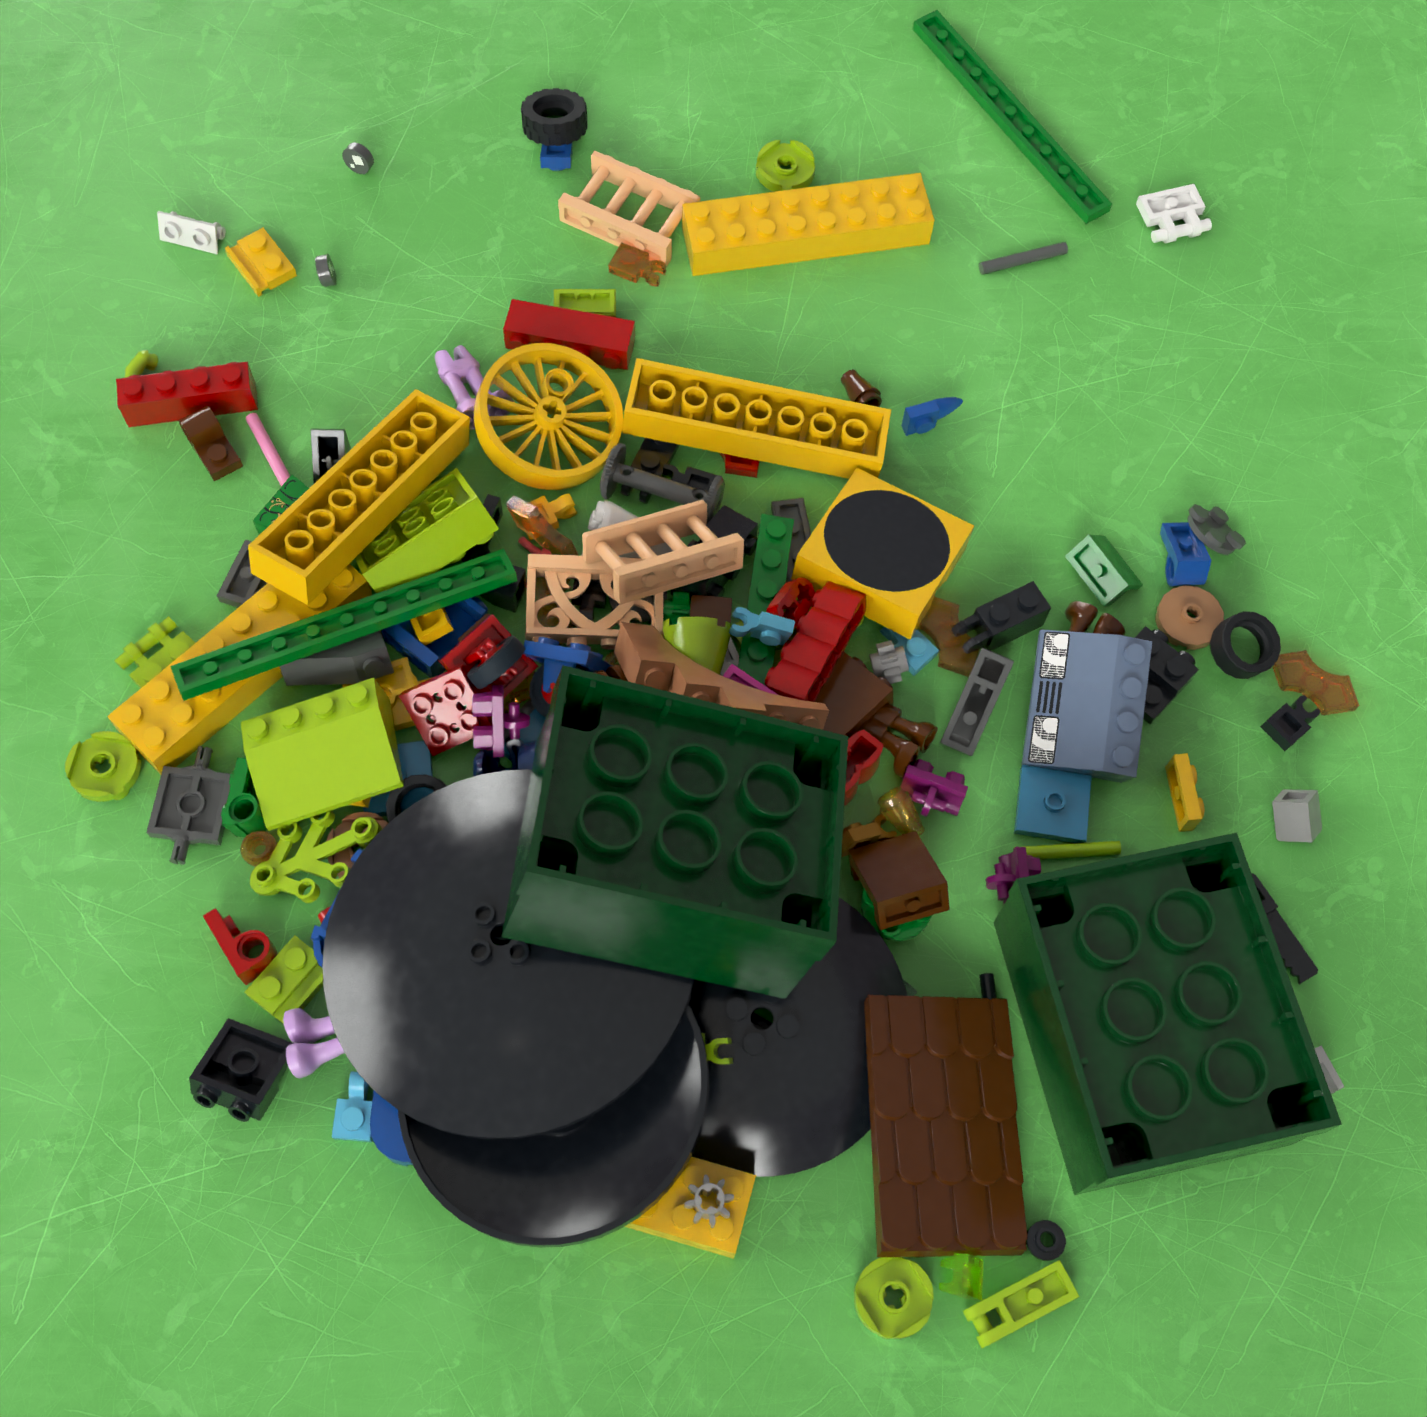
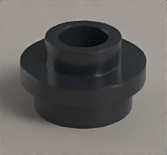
[1026,1220,1066,1261]

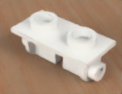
[157,211,226,254]

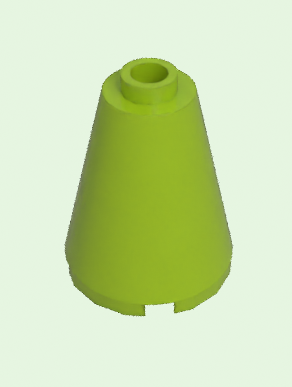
[662,617,732,675]

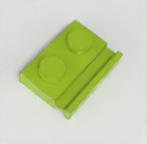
[244,935,323,1025]

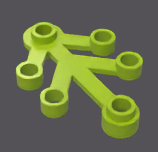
[250,810,383,903]

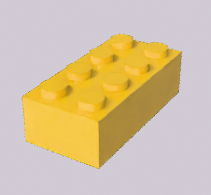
[625,1157,756,1259]

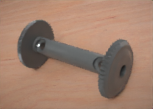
[600,443,725,523]

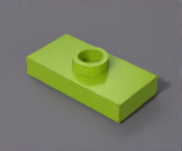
[553,289,616,317]

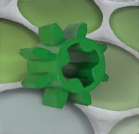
[663,592,691,625]

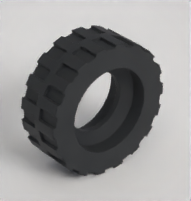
[521,88,588,146]

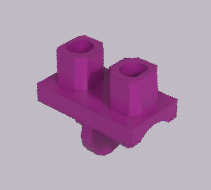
[472,685,530,757]
[898,759,968,817]
[985,846,1041,904]

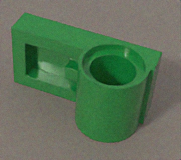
[221,758,268,837]

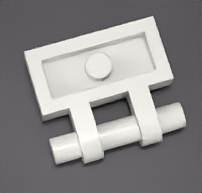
[1136,184,1212,244]

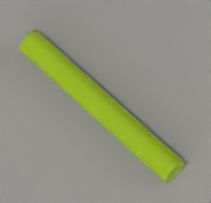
[1014,841,1121,860]

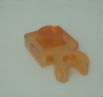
[608,242,666,287]

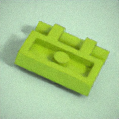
[114,616,195,688]

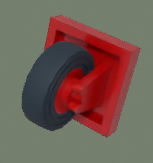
[439,614,538,698]

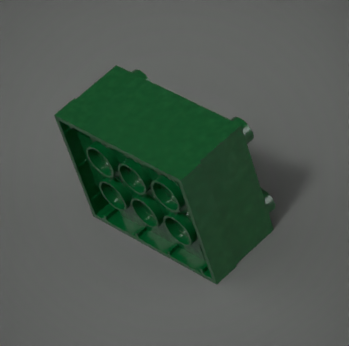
[502,665,848,999]
[994,833,1342,1195]

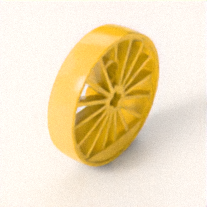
[474,343,623,490]

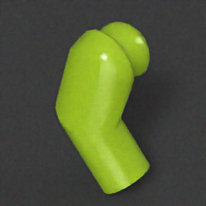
[125,350,158,378]

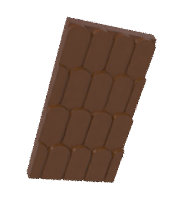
[864,995,1028,1257]

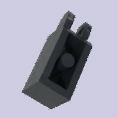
[951,581,1051,654]

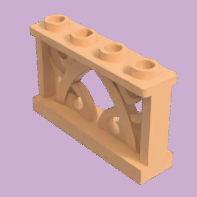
[525,554,663,650]

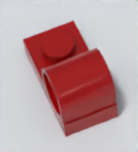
[203,908,277,985]

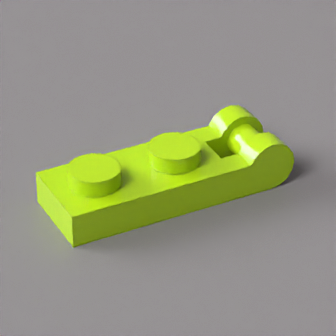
[963,1260,1080,1348]

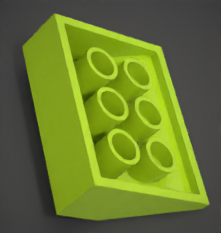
[355,468,499,593]
[241,677,404,831]

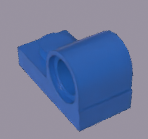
[1160,522,1212,586]

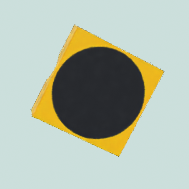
[791,468,974,640]

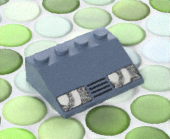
[1022,629,1152,783]

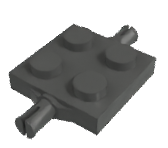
[146,746,230,865]

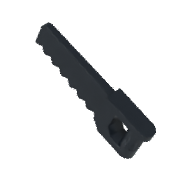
[1251,873,1318,984]

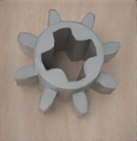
[869,640,909,684]
[684,1175,734,1228]

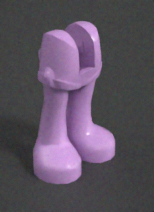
[434,345,514,430]
[283,1008,345,1079]

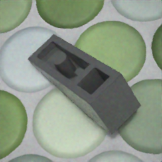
[279,630,394,686]
[940,647,1014,756]

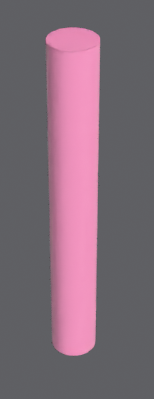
[246,413,290,486]

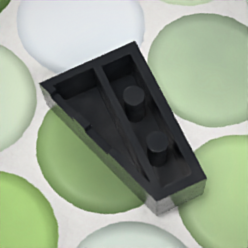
[671,505,758,601]

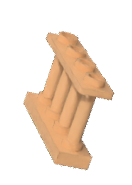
[558,151,700,268]
[582,500,744,605]

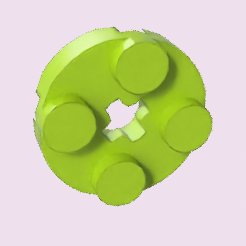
[756,140,815,192]
[65,731,141,802]
[854,1257,933,1339]

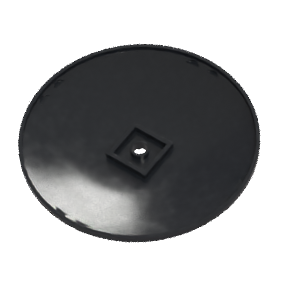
[322,769,695,1140]

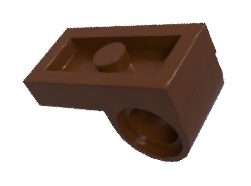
[178,406,243,481]

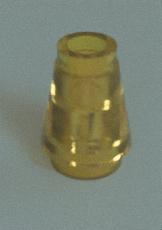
[877,786,925,836]

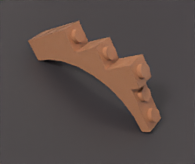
[614,622,829,730]

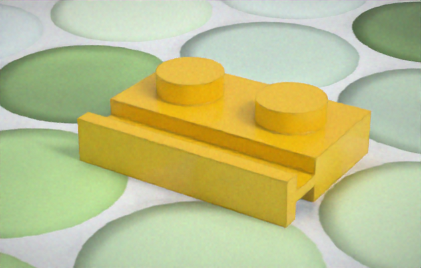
[225,227,297,297]

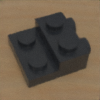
[1135,626,1199,724]
[189,1018,294,1122]

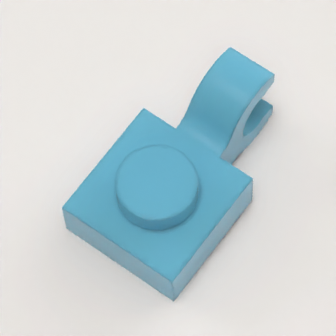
[729,607,795,646]
[880,627,939,676]
[331,1071,372,1142]

